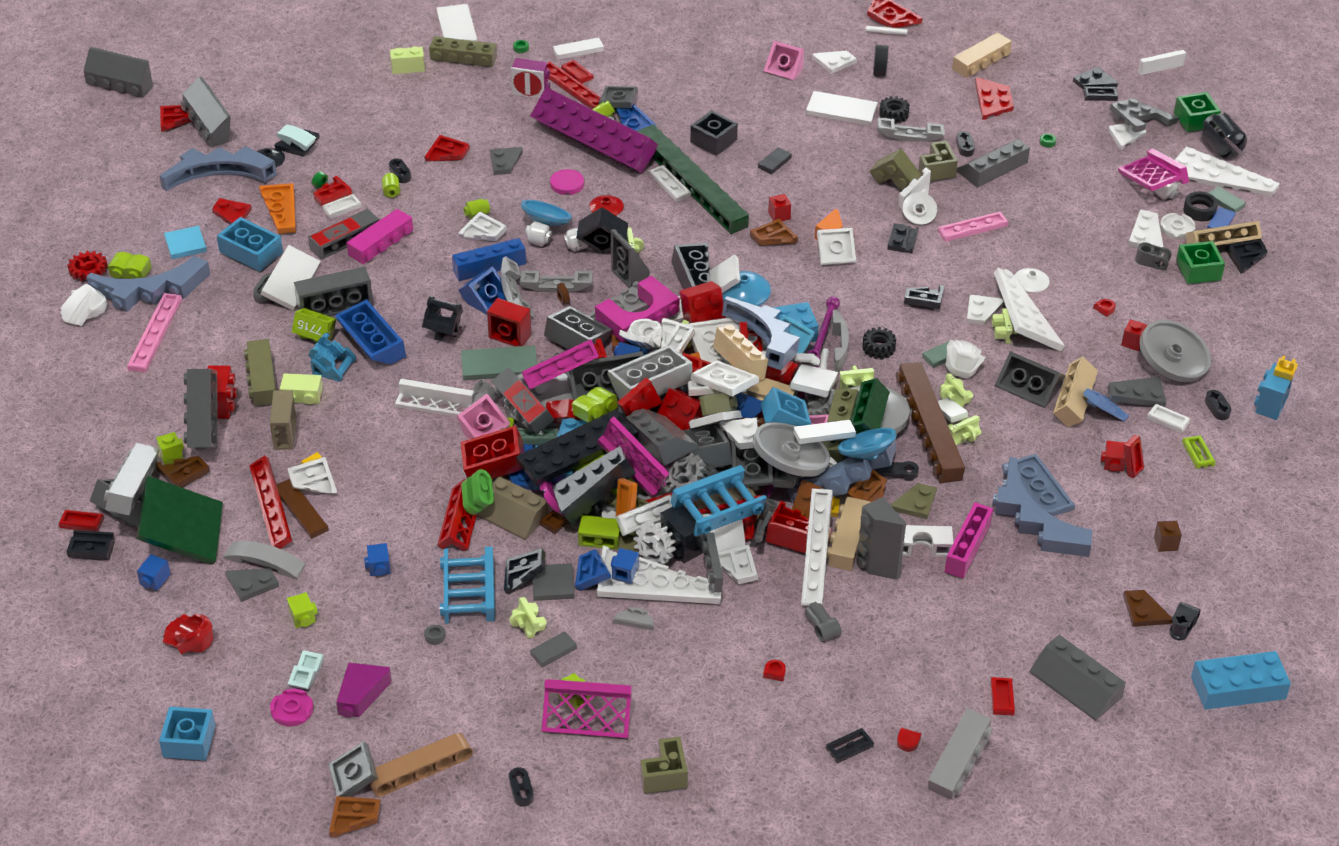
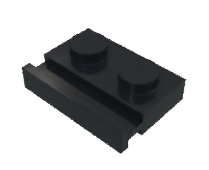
[887,223,919,254]
[66,530,115,560]

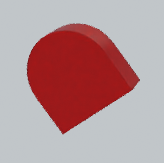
[1093,299,1116,317]
[763,659,786,682]
[897,727,922,752]

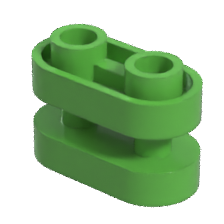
[462,469,494,515]

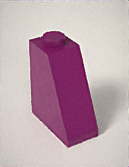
[336,662,392,718]

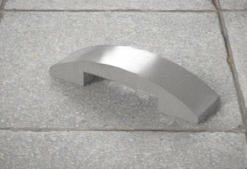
[877,118,944,142]
[501,256,534,319]
[520,270,593,293]
[832,310,849,373]
[223,541,306,579]

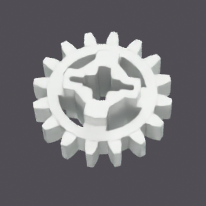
[634,522,676,564]

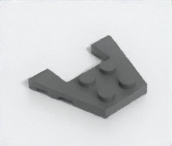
[1109,98,1179,132]

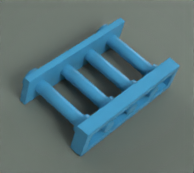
[670,465,767,537]
[440,547,495,623]

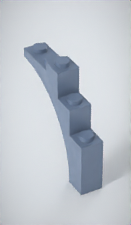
[159,146,277,191]
[86,256,210,312]
[722,296,800,370]
[787,440,897,502]
[992,457,1092,557]

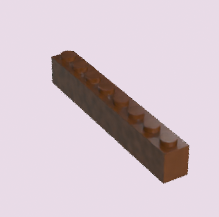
[896,362,965,483]

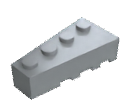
[928,708,993,800]

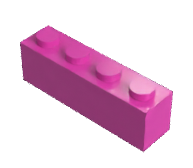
[347,209,413,264]
[944,502,993,579]

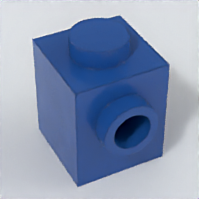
[364,543,391,576]
[611,548,639,584]
[137,554,171,591]

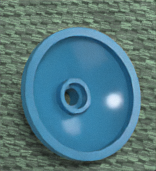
[521,200,572,226]
[722,270,771,306]
[838,428,897,460]

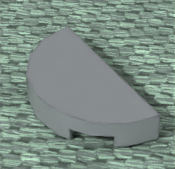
[613,607,654,631]

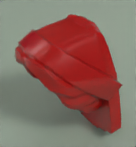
[765,361,799,385]
[163,614,214,655]

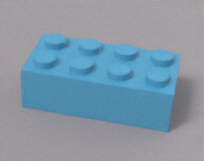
[1191,651,1291,710]

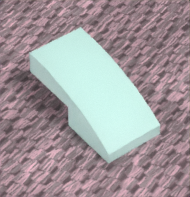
[276,124,316,151]
[288,650,324,690]

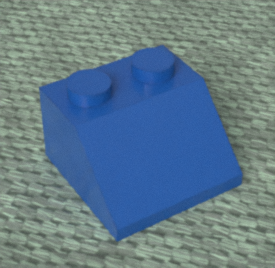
[458,266,507,315]

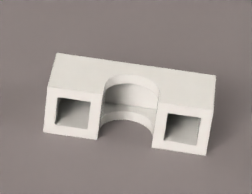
[903,525,953,557]

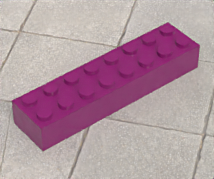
[530,87,658,174]

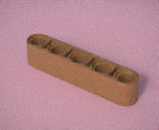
[369,733,473,797]

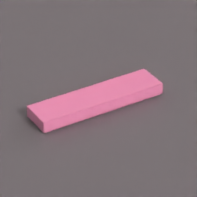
[938,212,1008,242]

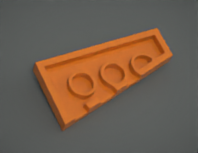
[259,183,296,234]

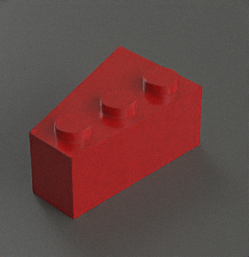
[766,501,832,553]

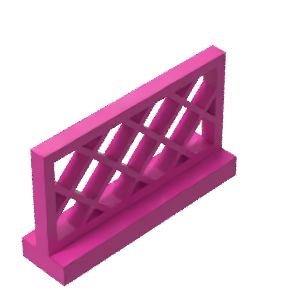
[1118,148,1189,191]
[520,339,599,389]
[597,417,670,498]
[542,679,633,738]

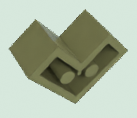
[918,140,958,181]
[869,148,921,191]
[640,737,688,793]

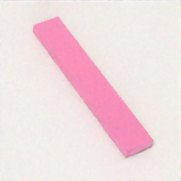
[127,293,182,373]

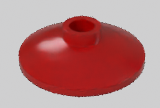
[589,195,624,216]

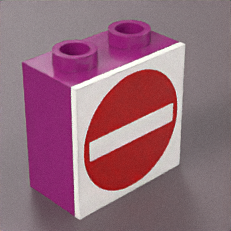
[511,58,550,98]

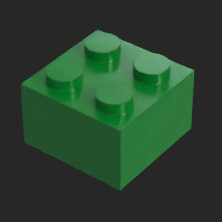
[1173,92,1221,132]
[1176,241,1225,284]

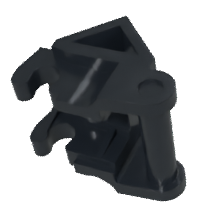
[422,296,463,340]

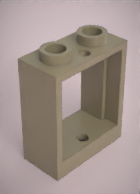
[270,390,297,450]

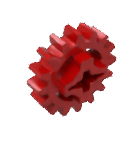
[67,250,108,282]

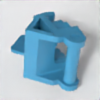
[308,333,356,382]

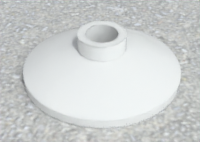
[902,192,937,225]
[1014,268,1049,293]

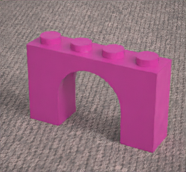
[595,275,680,343]

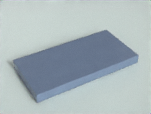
[1001,454,1075,516]

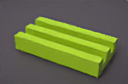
[1182,435,1216,469]

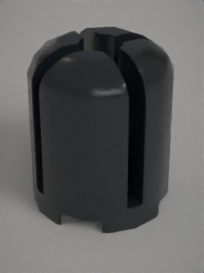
[1201,112,1247,159]

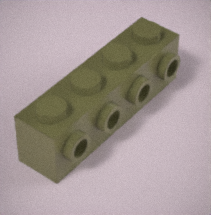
[429,36,497,67]
[244,339,276,406]
[822,389,859,462]

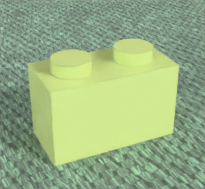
[390,47,425,74]
[280,374,323,404]

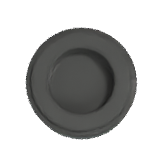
[424,625,446,645]

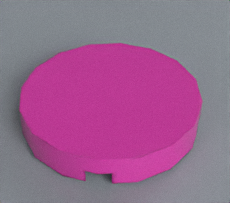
[550,169,584,195]
[540,480,564,516]
[270,689,313,727]

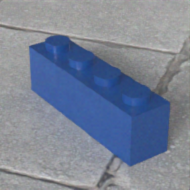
[452,238,526,281]

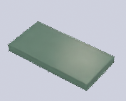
[461,345,537,381]

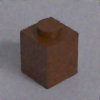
[1154,520,1182,552]

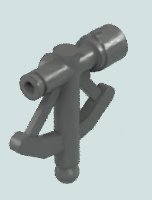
[749,499,777,547]

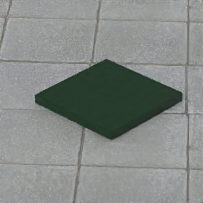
[136,476,223,565]

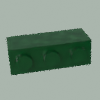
[851,378,890,434]

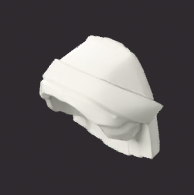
[60,284,108,326]
[619,319,662,349]
[946,340,986,379]

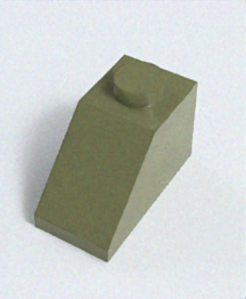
[699,393,738,416]

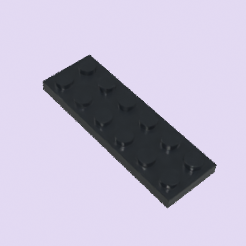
[516,409,638,486]

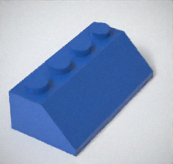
[335,300,406,365]

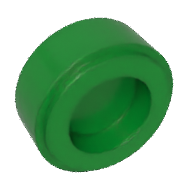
[513,40,529,53]
[1039,133,1056,148]
[311,171,328,189]

